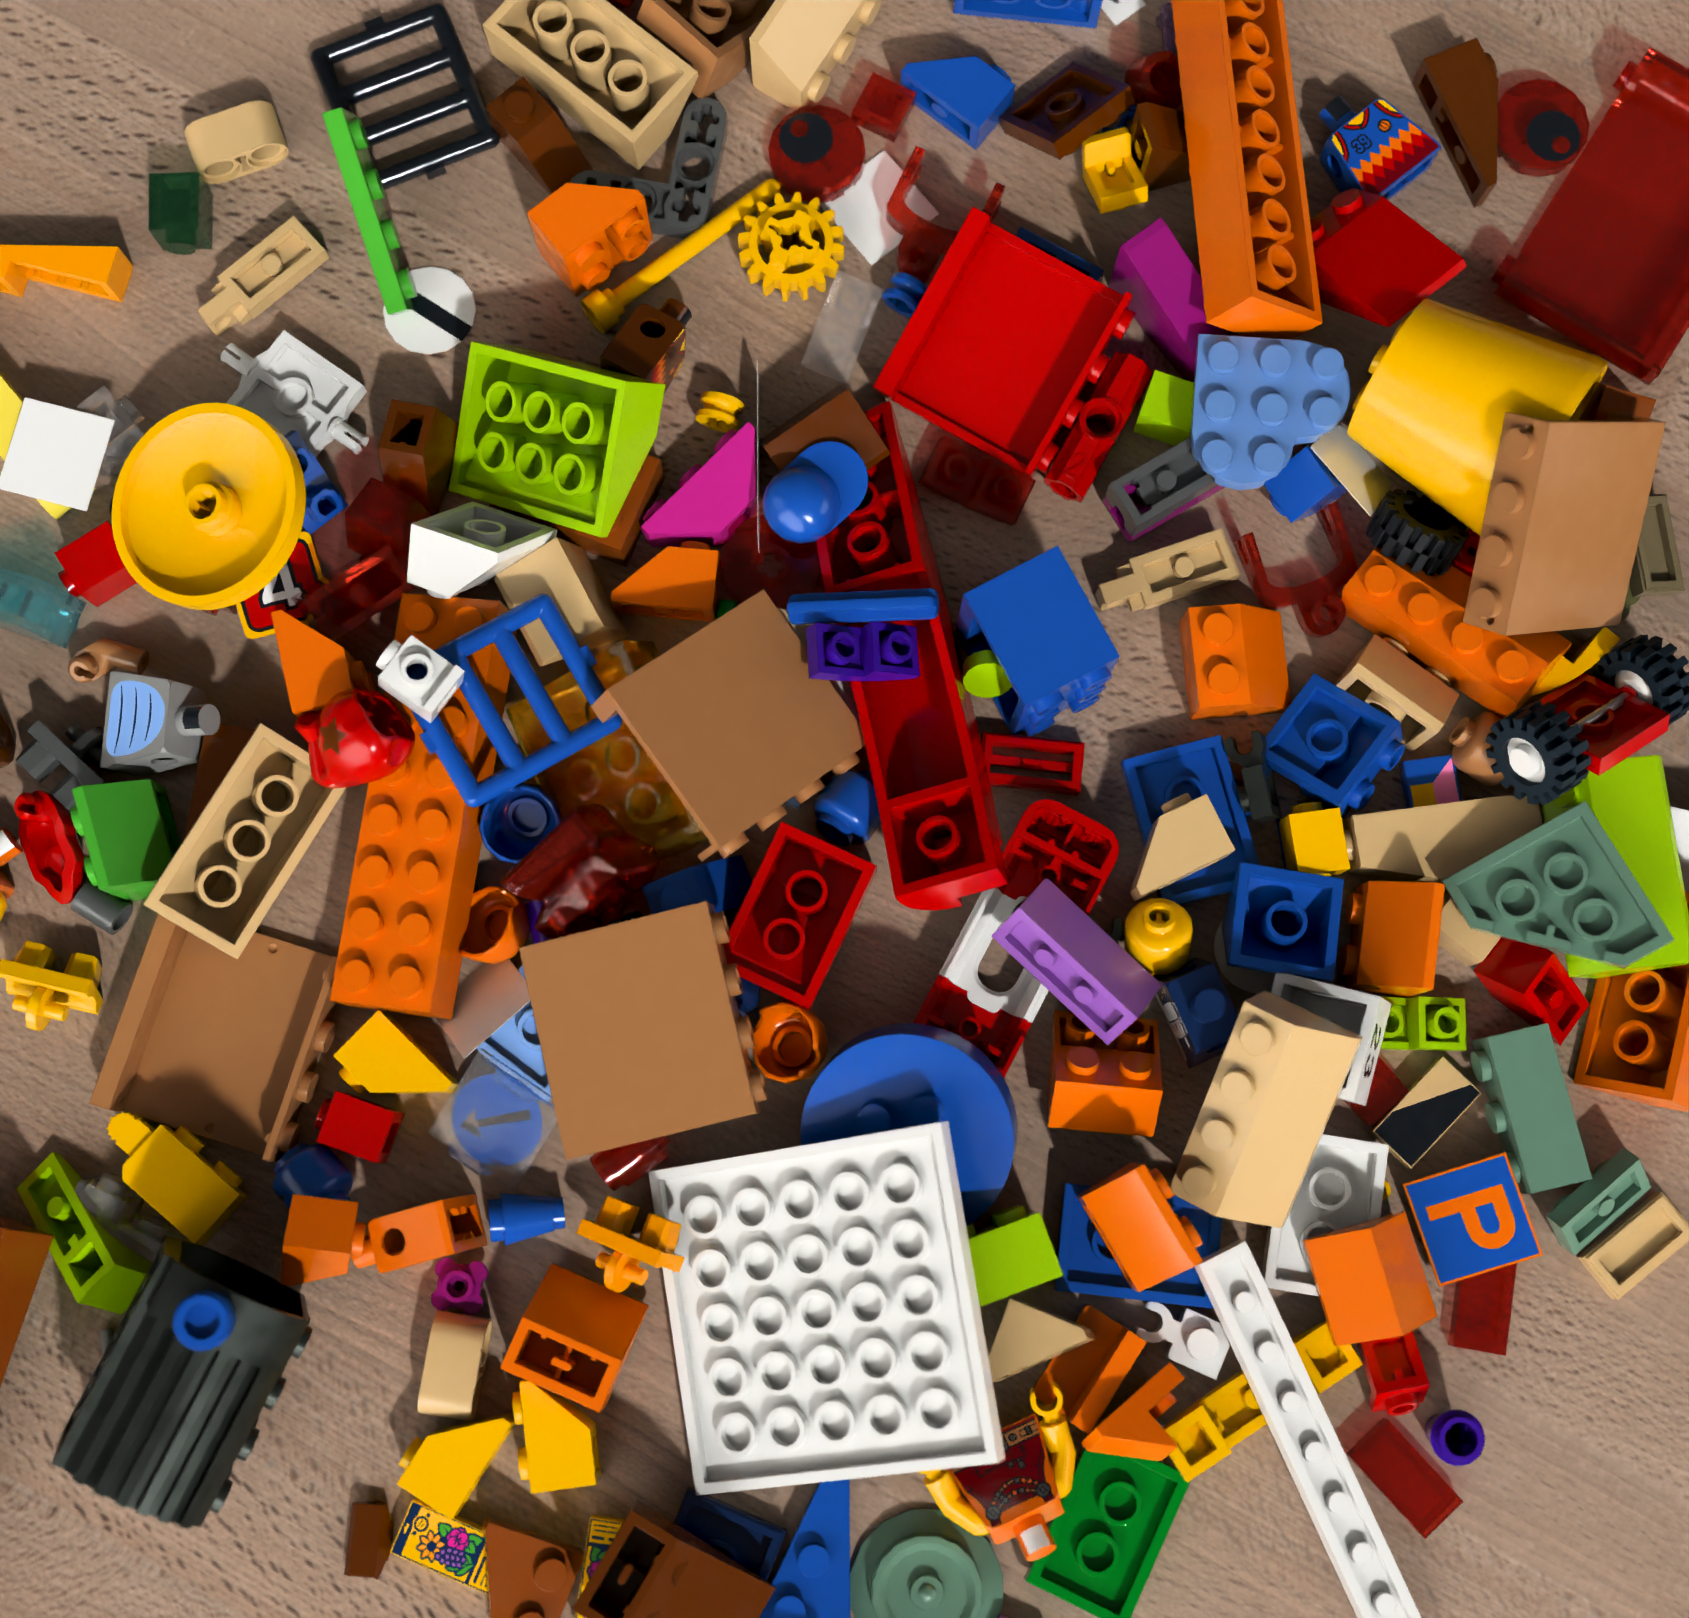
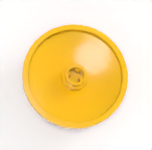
[112,403,306,610]

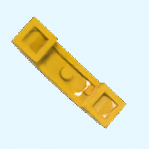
[1163,1320,1363,1482]

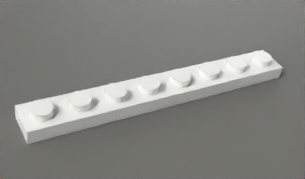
[1194,1240,1421,1618]

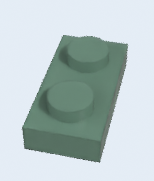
[1546,1148,1651,1256]

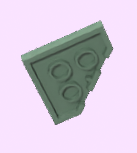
[1442,801,1675,968]

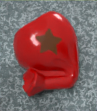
[294,689,415,789]

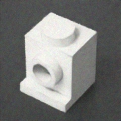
[376,635,465,724]

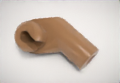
[68,638,149,683]

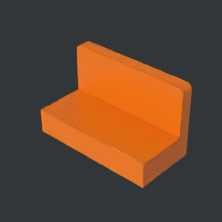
[1033,1304,1147,1435]

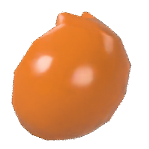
[459,886,530,964]
[752,1001,828,1084]

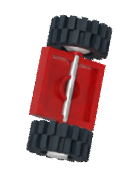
[1486,634,1689,805]

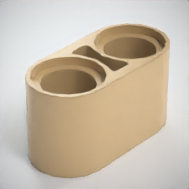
[184,100,289,184]
[417,1310,492,1422]

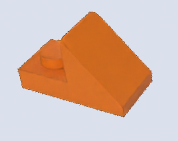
[1081,1362,1185,1461]

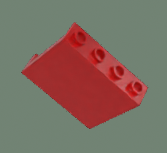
[873,207,1136,480]

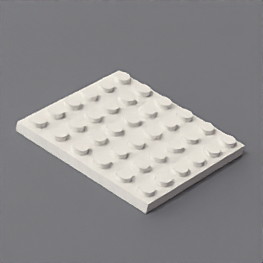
[648,1121,1006,1495]

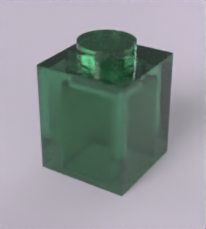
[148,172,213,255]

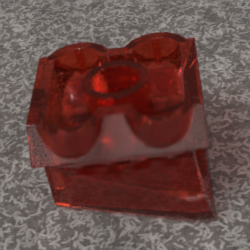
[500,803,659,939]

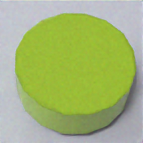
[962,650,1012,698]

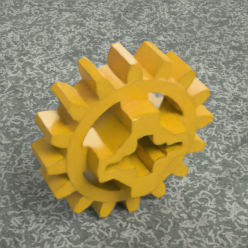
[738,192,845,302]

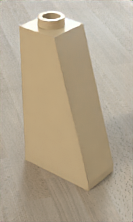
[1342,794,1543,883]

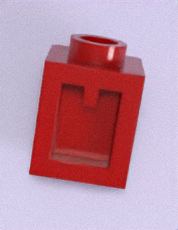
[1357,1331,1430,1415]

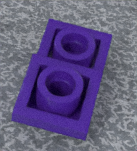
[806,621,920,681]

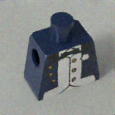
[1153,957,1238,1068]

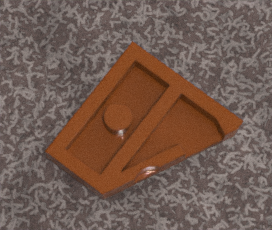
[482,1517,585,1618]

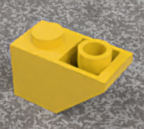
[512,1379,602,1494]

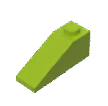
[16,1152,151,1315]

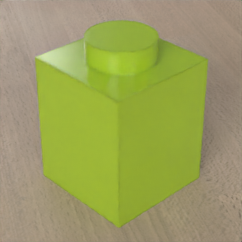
[1132,370,1194,446]

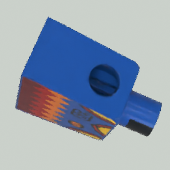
[1318,95,1442,200]

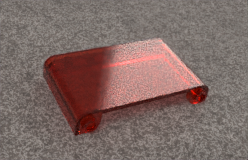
[1491,47,1689,385]

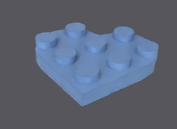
[1190,334,1351,491]

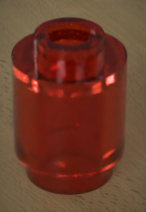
[590,1136,671,1191]

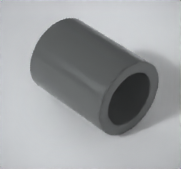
[71,881,133,935]

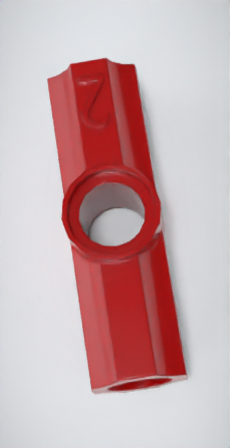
[1044,352,1154,503]

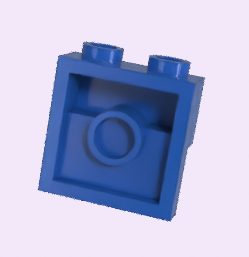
[1265,673,1405,819]

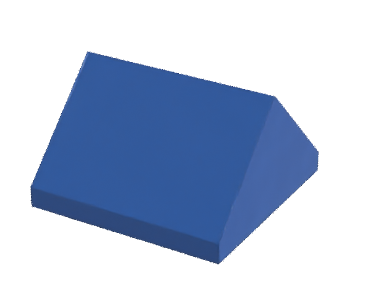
[1222,862,1344,983]

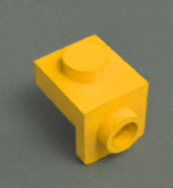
[1082,127,1148,214]

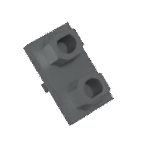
[16,720,105,811]

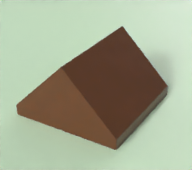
[759,385,890,473]

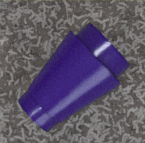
[1425,1410,1485,1466]

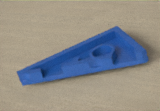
[759,1479,850,1618]

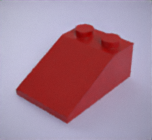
[1310,187,1467,328]
[723,821,877,1010]

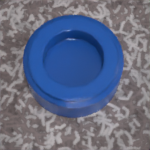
[173,1290,236,1351]

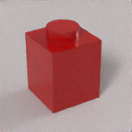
[55,521,137,607]
[315,1091,405,1163]

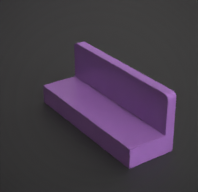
[991,879,1161,1045]

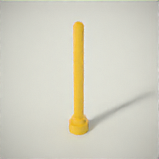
[580,178,781,334]

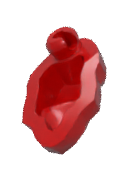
[14,790,84,904]

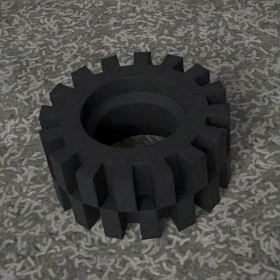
[1366,489,1469,576]

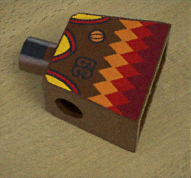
[600,298,692,394]

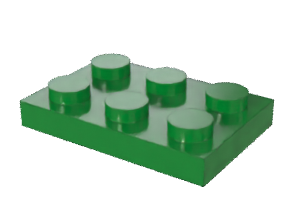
[1024,1428,1190,1618]

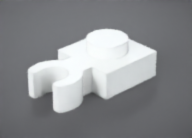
[1133,1301,1230,1380]

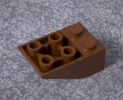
[572,1500,776,1618]

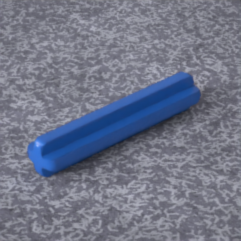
[787,588,939,625]

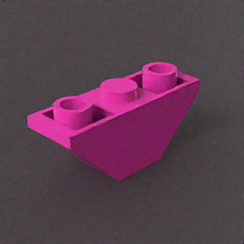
[641,422,757,548]

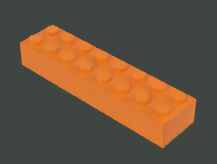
[1171,0,1323,340]
[330,593,517,1020]

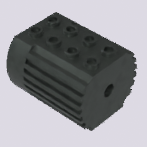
[52,1235,313,1529]

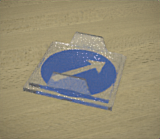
[428,1048,558,1192]

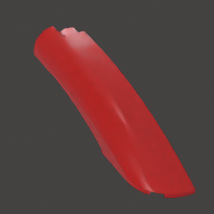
[816,401,1008,910]

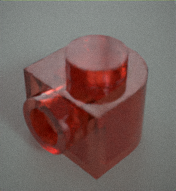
[1124,51,1182,109]

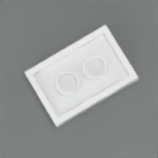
[1261,1134,1389,1296]

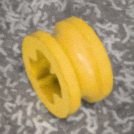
[695,391,744,432]

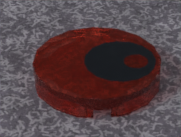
[1497,79,1590,177]
[768,105,866,203]

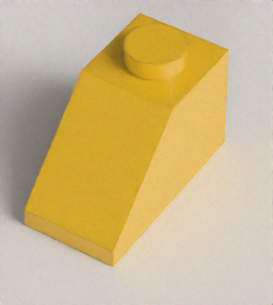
[333,1010,461,1094]
[397,1412,515,1520]

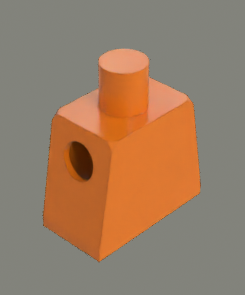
[351,1194,488,1274]

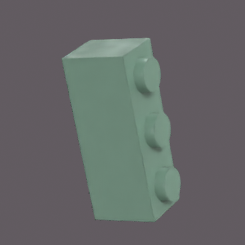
[1470,1023,1592,1194]

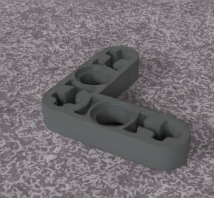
[570,97,728,239]

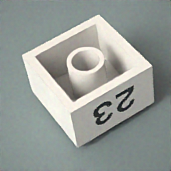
[1271,973,1392,1106]

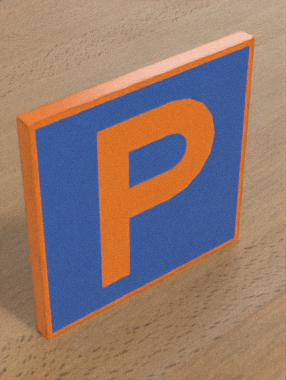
[1402,1152,1543,1287]

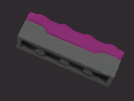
[1103,437,1297,543]

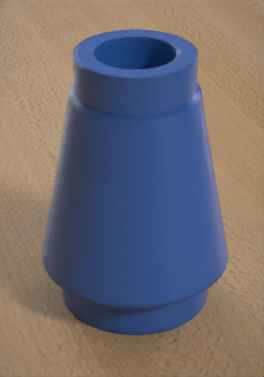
[487,1193,565,1246]

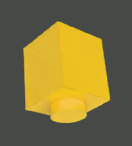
[1278,802,1351,877]

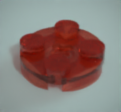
[720,515,821,609]

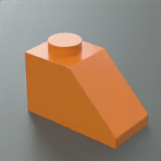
[611,541,721,622]
[281,1194,367,1286]

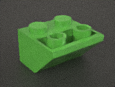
[70,779,181,902]

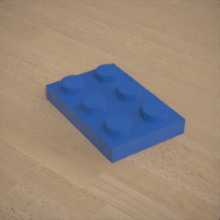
[1120,735,1259,905]
[1053,1183,1222,1309]

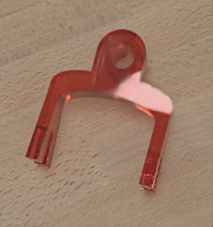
[885,146,1005,284]
[1233,501,1358,638]

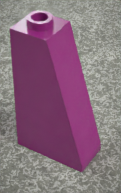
[1108,217,1239,383]

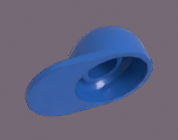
[762,441,868,544]

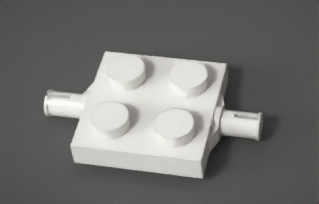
[220,330,369,458]

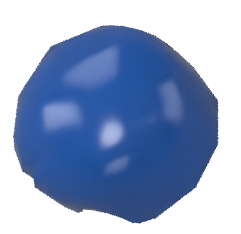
[478,783,562,864]

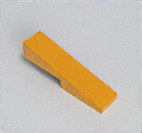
[0,245,134,302]

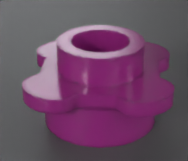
[431,1257,488,1315]

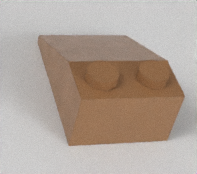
[635,0,774,99]

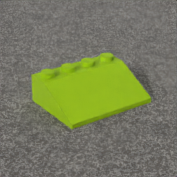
[449,341,666,537]

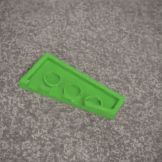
[322,107,417,315]

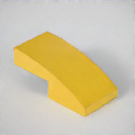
[1527,626,1620,703]

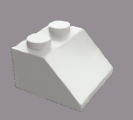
[407,501,557,599]

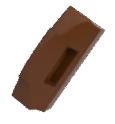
[344,1500,393,1580]

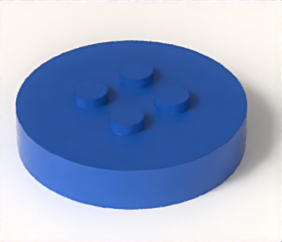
[801,1023,1018,1226]

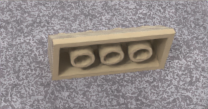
[483,0,698,170]
[749,0,882,114]
[143,723,346,959]
[1170,990,1363,1228]

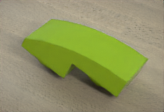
[1380,996,1467,1051]

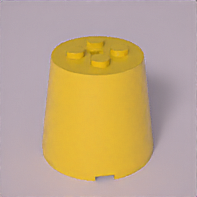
[1347,298,1609,536]

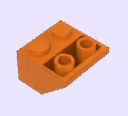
[526,182,653,297]
[1047,1010,1163,1137]
[1076,1163,1203,1292]
[500,1263,650,1413]

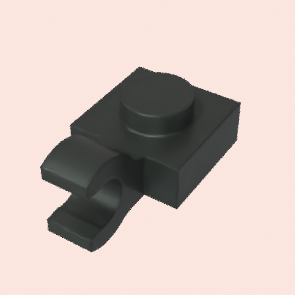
[1224,730,1283,822]

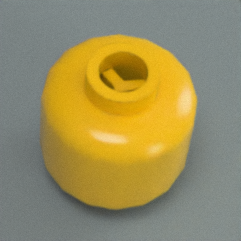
[1124,898,1193,976]

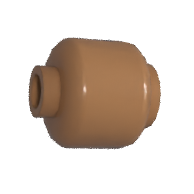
[1449,711,1505,787]

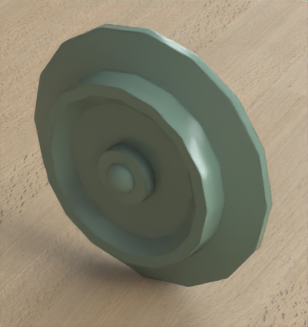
[850,1509,1003,1618]

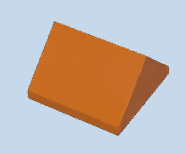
[1302,1211,1437,1346]

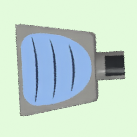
[100,671,221,777]

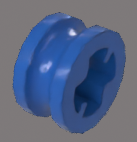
[881,272,928,318]

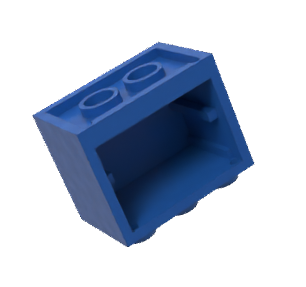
[955,546,1120,737]

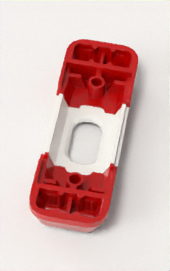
[913,799,1119,1078]

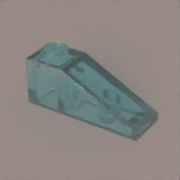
[0,568,86,649]

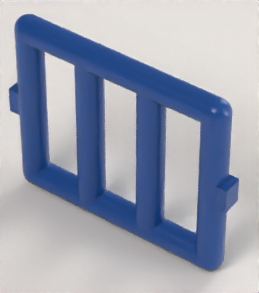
[406,593,622,808]

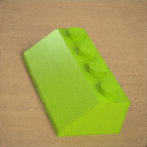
[1541,755,1689,979]

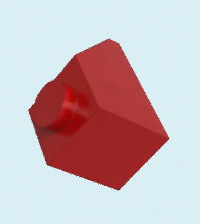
[1473,937,1590,1045]

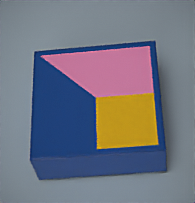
[1399,755,1462,808]

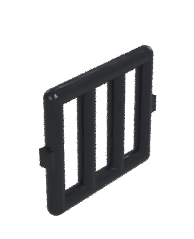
[311,3,500,190]

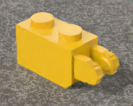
[106,1111,249,1245]

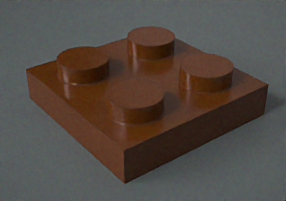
[999,62,1136,160]

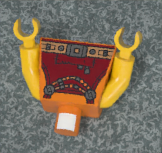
[919,1381,1076,1561]

